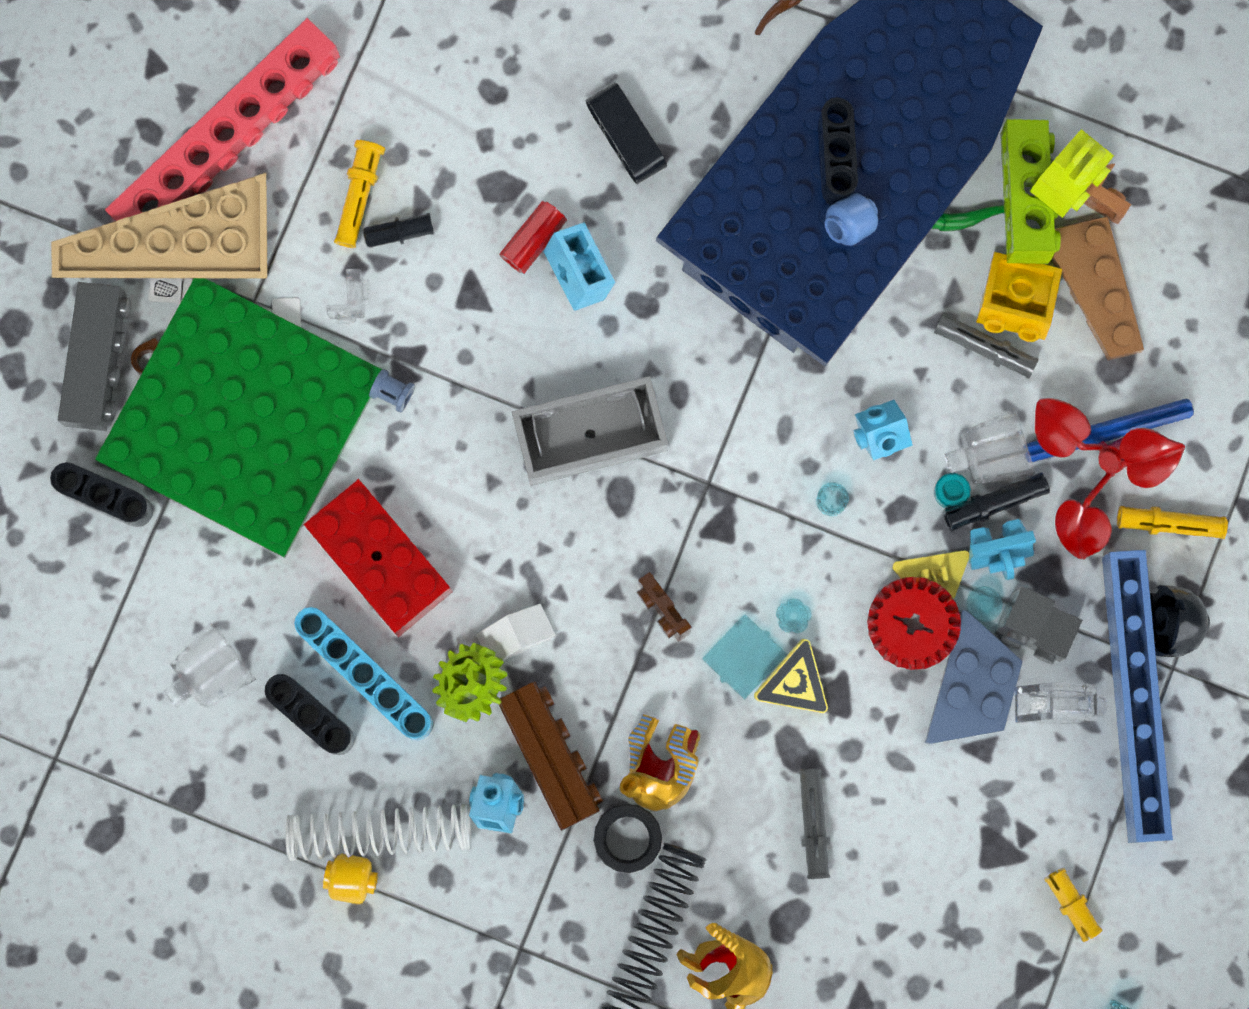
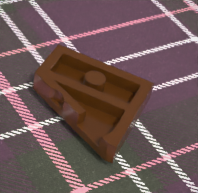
[636,572,692,642]

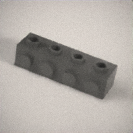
[57,282,130,431]

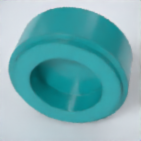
[934,473,971,509]

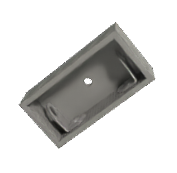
[511,376,668,486]

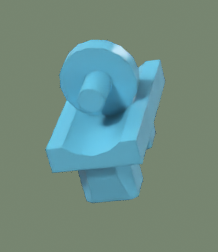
[969,519,1036,580]

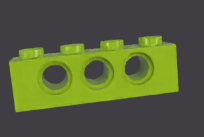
[1000,119,1061,264]

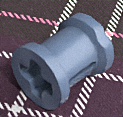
[369,369,415,413]

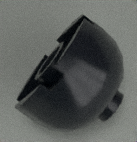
[1150,585,1210,657]

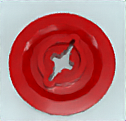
[867,577,961,670]

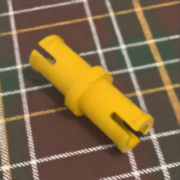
[1044,867,1103,942]

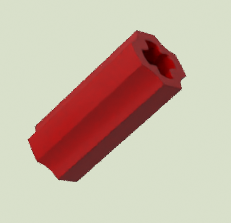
[499,201,567,274]

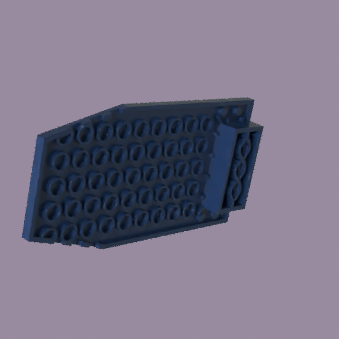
[656,0,1043,367]

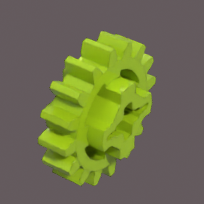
[432,643,508,722]

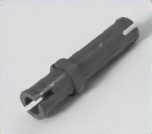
[934,313,1039,379]
[799,769,831,879]

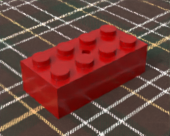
[303,479,453,638]

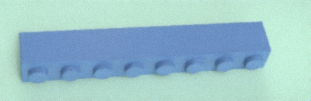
[1102,550,1173,843]

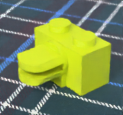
[1030,129,1114,218]

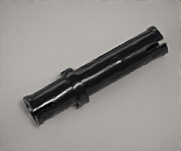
[943,472,1050,532]

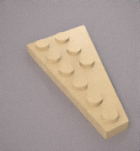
[51,173,267,279]

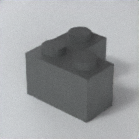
[995,586,1083,664]

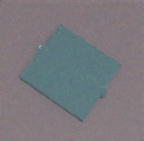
[702,614,788,700]

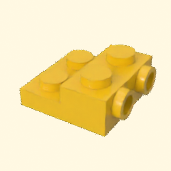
[976,251,1062,342]

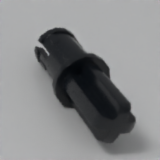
[363,213,434,248]

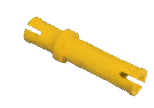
[1117,506,1228,539]

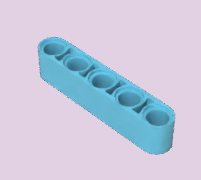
[294,607,433,741]

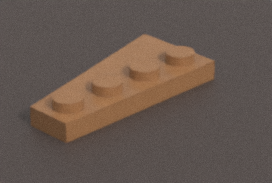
[1052,216,1144,360]

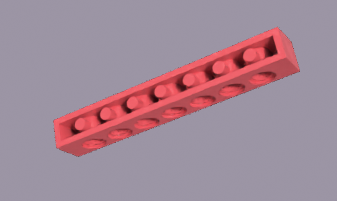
[105,18,340,222]

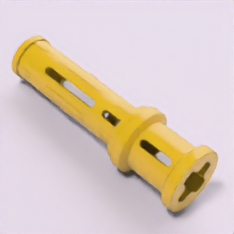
[334,140,386,248]

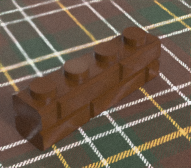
[498,681,603,831]

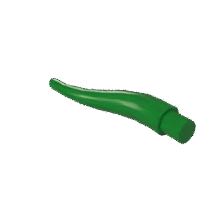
[932,205,1004,231]

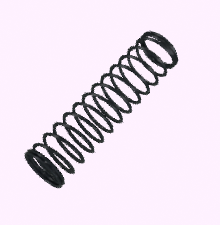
[600,843,707,1009]

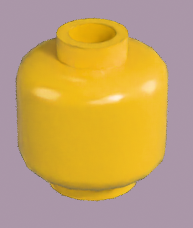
[323,853,378,904]

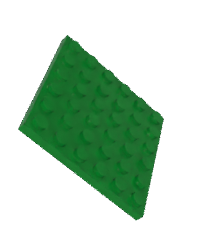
[95,278,382,558]

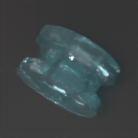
[816,482,849,516]

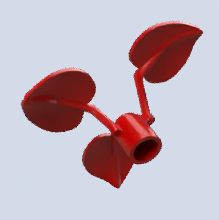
[1035,398,1185,560]

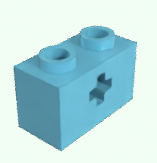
[543,222,616,311]

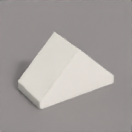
[476,604,556,661]

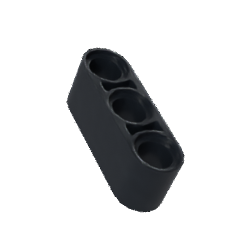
[585,82,667,184]
[818,97,858,205]
[50,462,153,527]
[264,674,355,755]

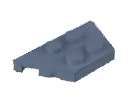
[925,610,1023,744]

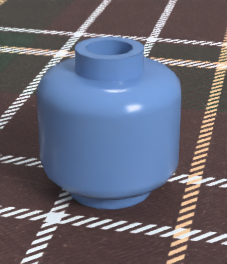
[825,193,878,246]

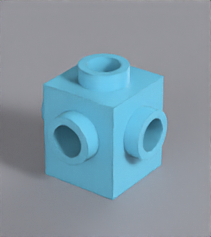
[853,400,913,461]
[469,773,524,833]

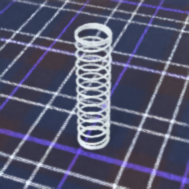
[285,804,471,861]

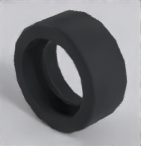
[593,804,662,873]

